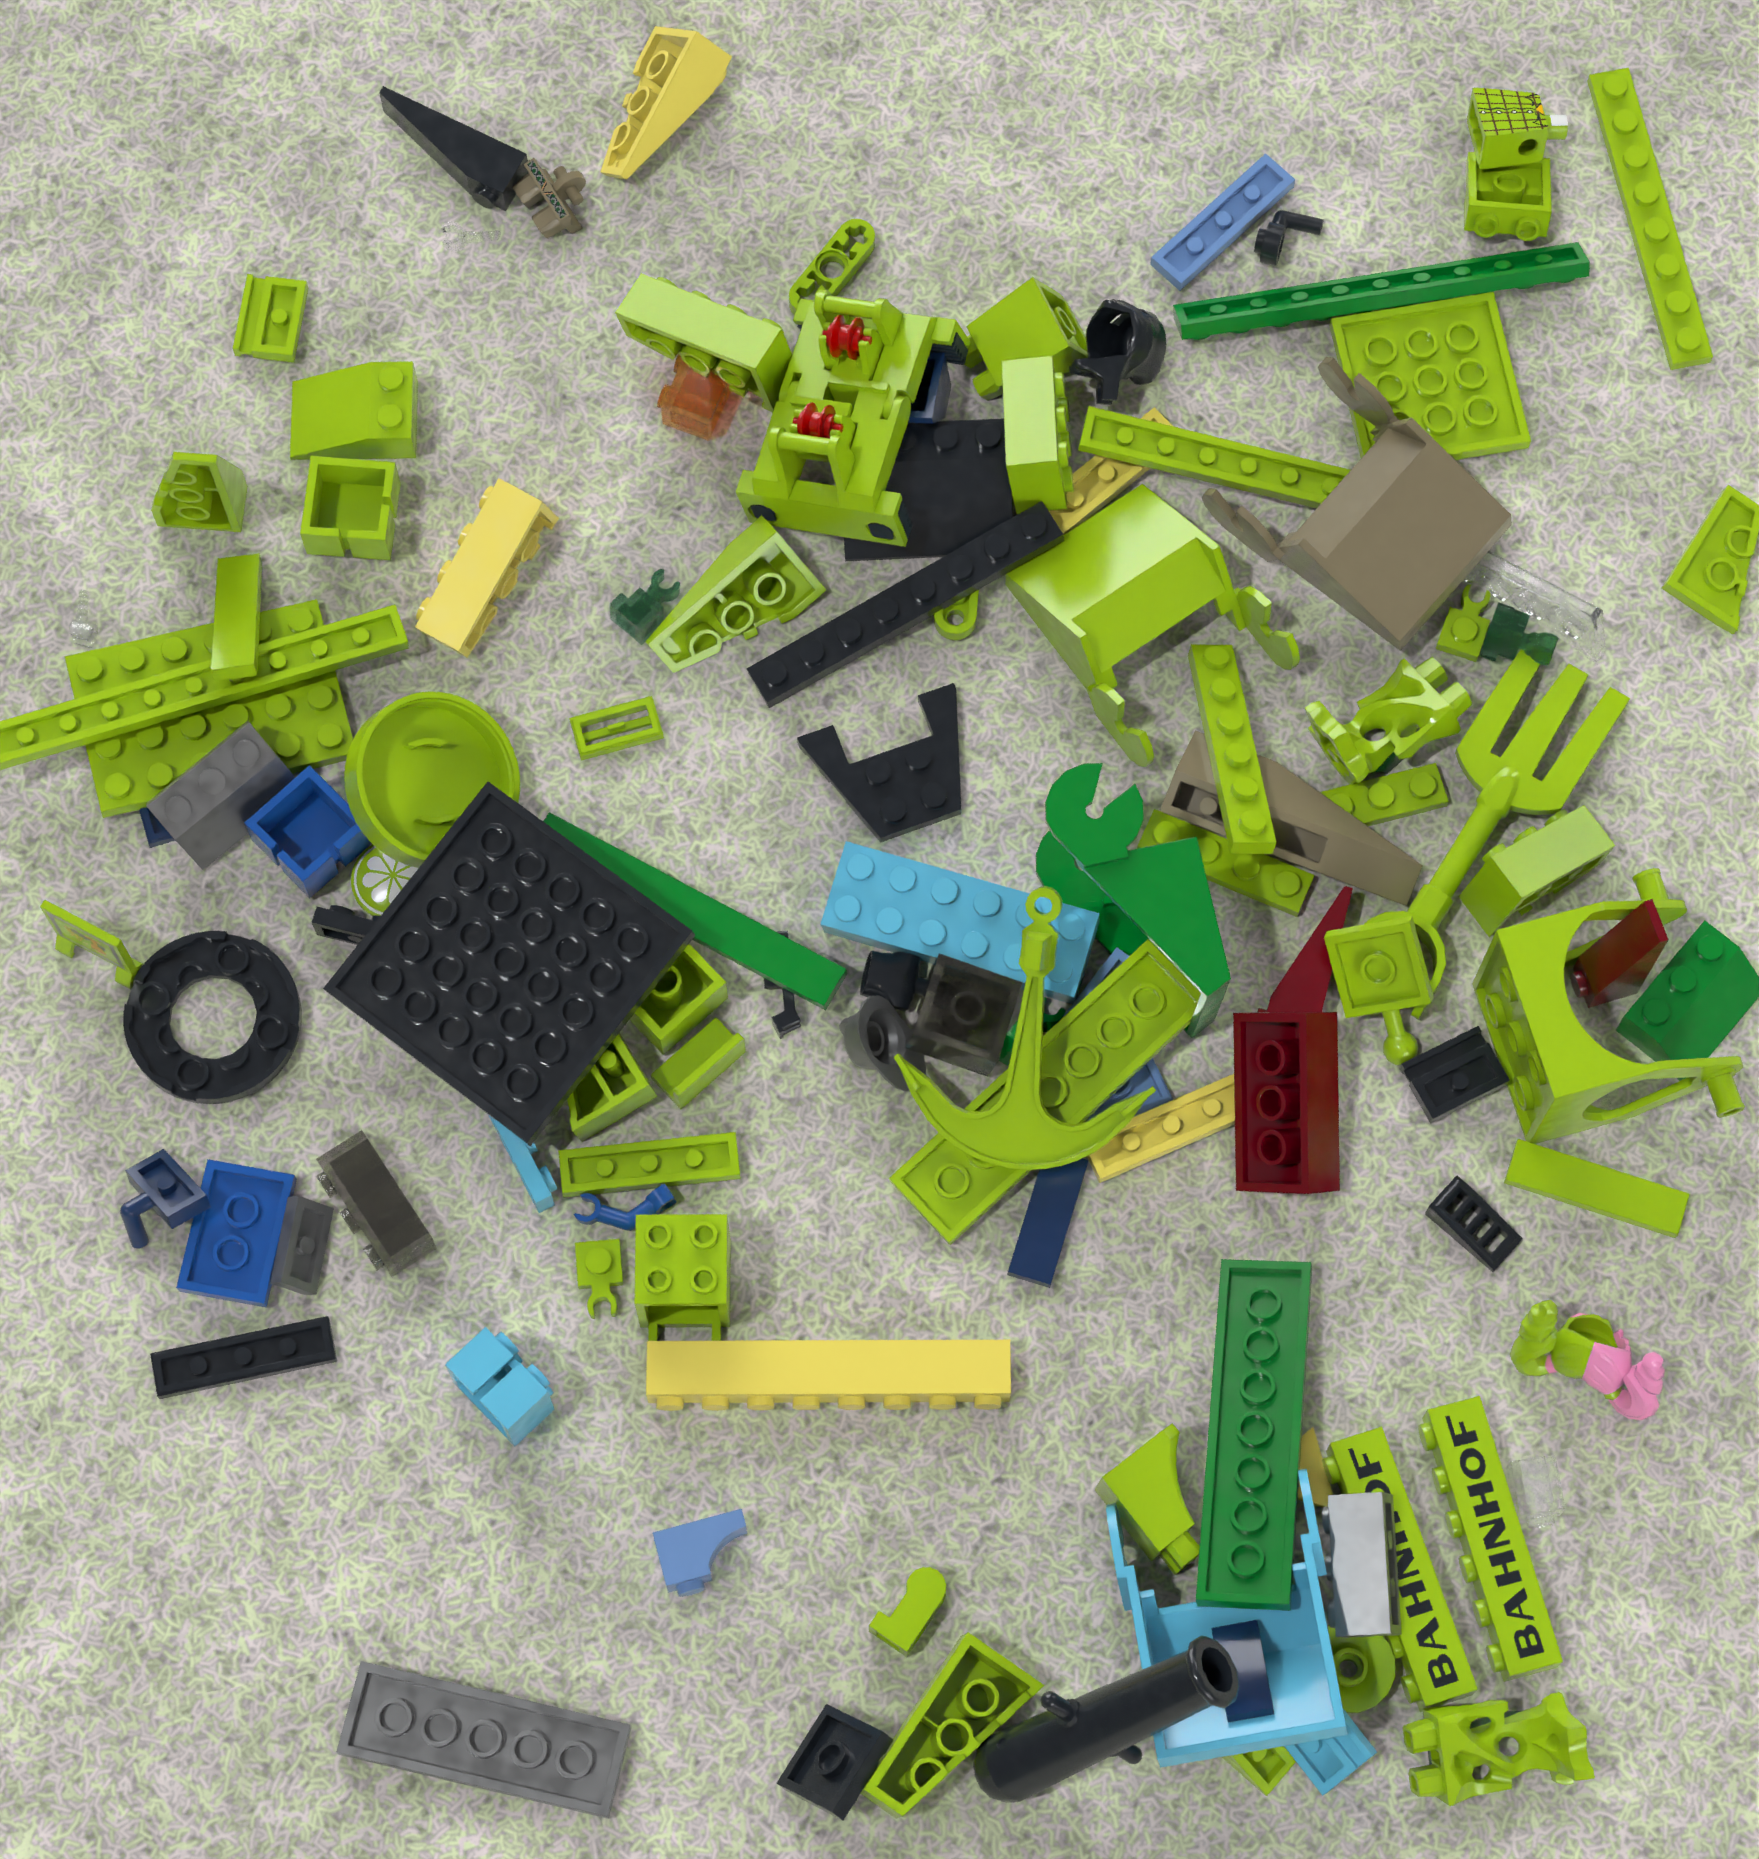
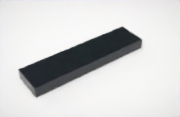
[150,1316,337,1399]

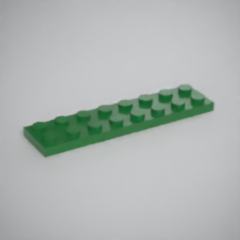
[1196,1259,1312,1611]

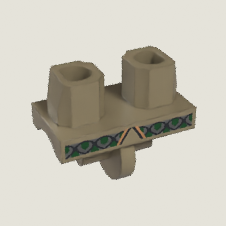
[513,157,586,239]

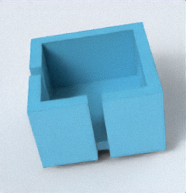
[445,1327,555,1447]

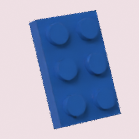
[176,1159,297,1308]

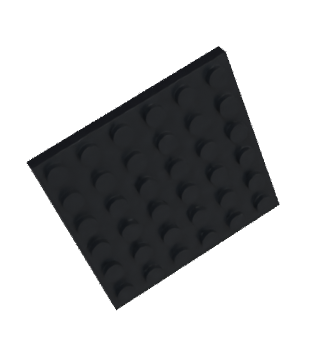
[323,781,695,1146]

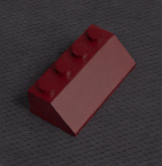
[1233,1012,1340,1194]

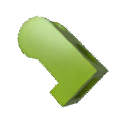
[869,1567,946,1657]

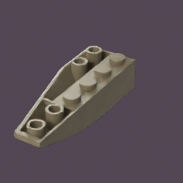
[1160,730,1423,906]

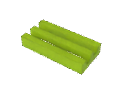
[569,696,664,761]

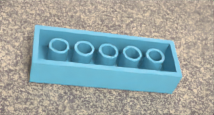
[820,841,1100,1004]

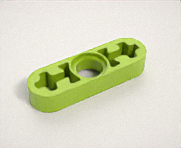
[789,219,875,315]

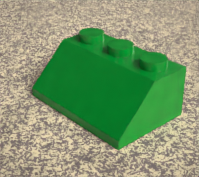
[1616,920,1759,1081]

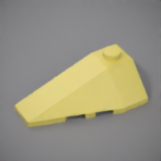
[600,26,732,180]

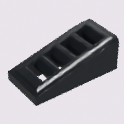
[1425,1175,1523,1272]

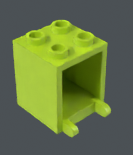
[634,1214,731,1341]

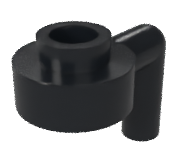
[1254,210,1324,266]

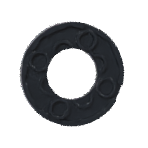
[123,931,302,1104]

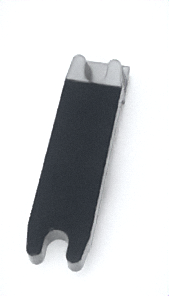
[764,930,801,1039]

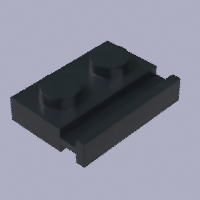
[1399,1026,1510,1124]

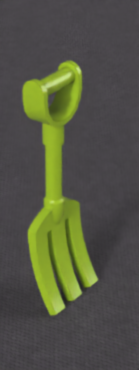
[1364,640,1630,1020]

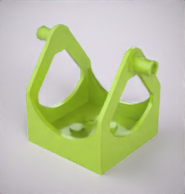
[1472,868,1745,1144]

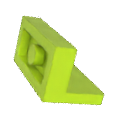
[651,1017,746,1109]

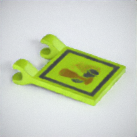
[40,900,144,990]

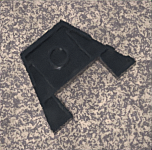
[797,683,962,843]

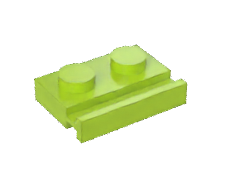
[233,274,309,363]

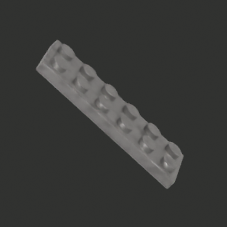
[336,1661,631,1819]

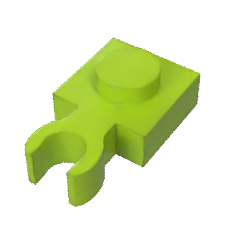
[1436,584,1491,662]
[575,1239,624,1319]

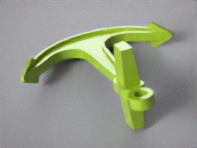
[894,886,1156,1170]

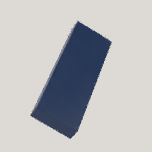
[1007,1158,1089,1288]

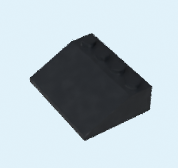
[844,418,1012,562]

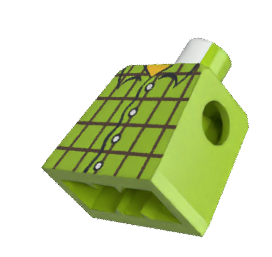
[1467,88,1568,169]

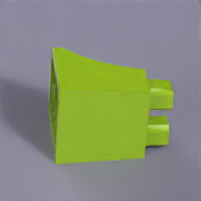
[964,277,1088,401]
[1094,1423,1200,1575]

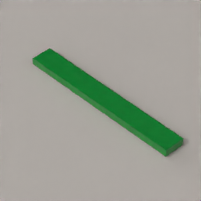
[543,812,848,1011]

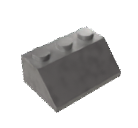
[146,721,295,870]

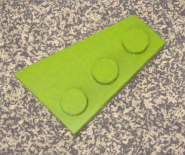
[1661,485,1759,634]

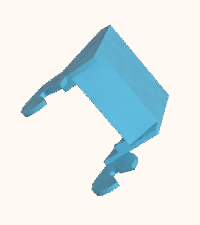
[1106,1469,1348,1768]

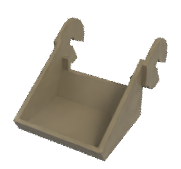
[1202,357,1512,651]

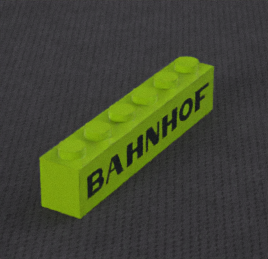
[1418,1396,1563,1682]
[1322,1426,1478,1712]

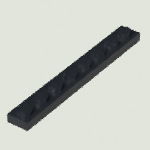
[746,501,1064,708]

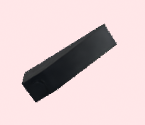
[379,86,529,211]

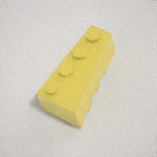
[415,478,559,658]

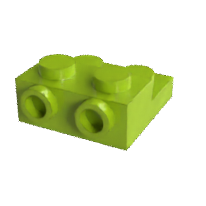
[1464,152,1552,241]

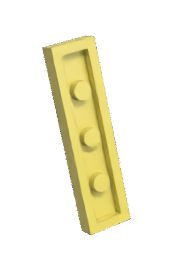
[1049,407,1173,535]
[1087,1074,1235,1183]

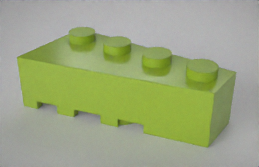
[615,273,792,413]
[860,1632,1045,1819]

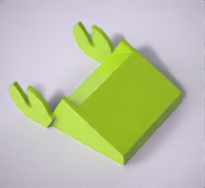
[1005,484,1300,767]

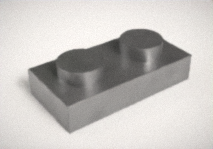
[270,1196,334,1295]

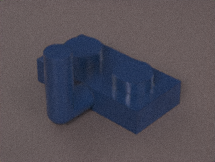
[120,1149,211,1249]

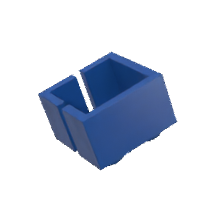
[244,765,372,899]

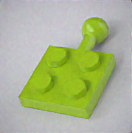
[1324,916,1434,1066]

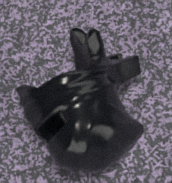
[1069,299,1167,405]

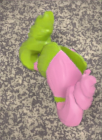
[1510,1300,1665,1420]

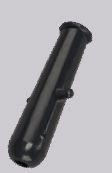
[973,1635,1240,1803]

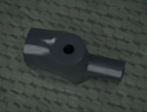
[860,951,945,1011]

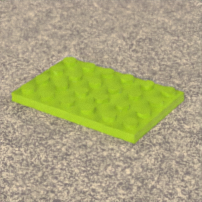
[64,599,353,818]

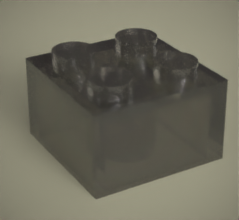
[905,953,1023,1077]

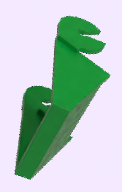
[1035,763,1231,1038]

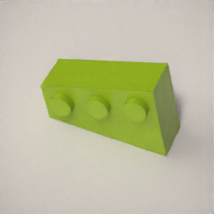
[1458,805,1616,937]

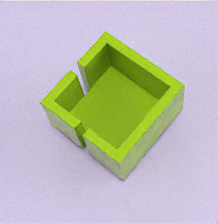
[300,456,401,561]

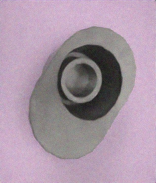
[839,995,927,1092]

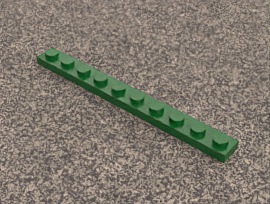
[1173,242,1590,340]

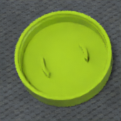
[344,691,520,868]

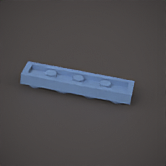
[1150,153,1295,291]

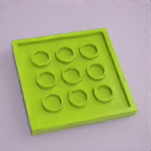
[1329,292,1531,460]

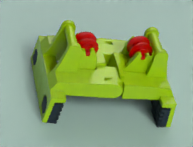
[735,290,971,547]

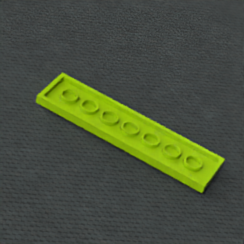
[888,939,1201,1245]

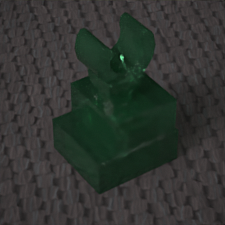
[610,569,680,645]
[1479,602,1559,665]

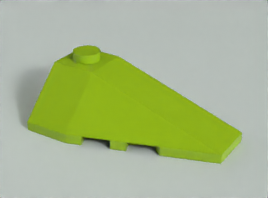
[151,452,248,532]
[645,515,826,673]

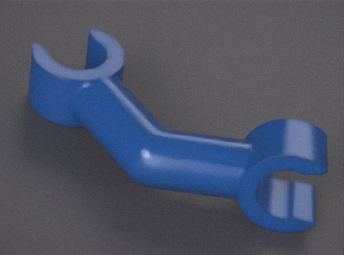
[574,1184,676,1231]

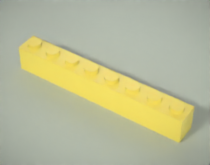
[646,1339,1011,1411]

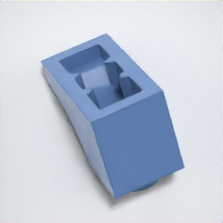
[653,1509,748,1597]

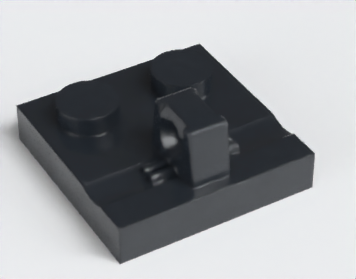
[777,1704,893,1821]

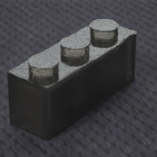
[316,1130,437,1277]

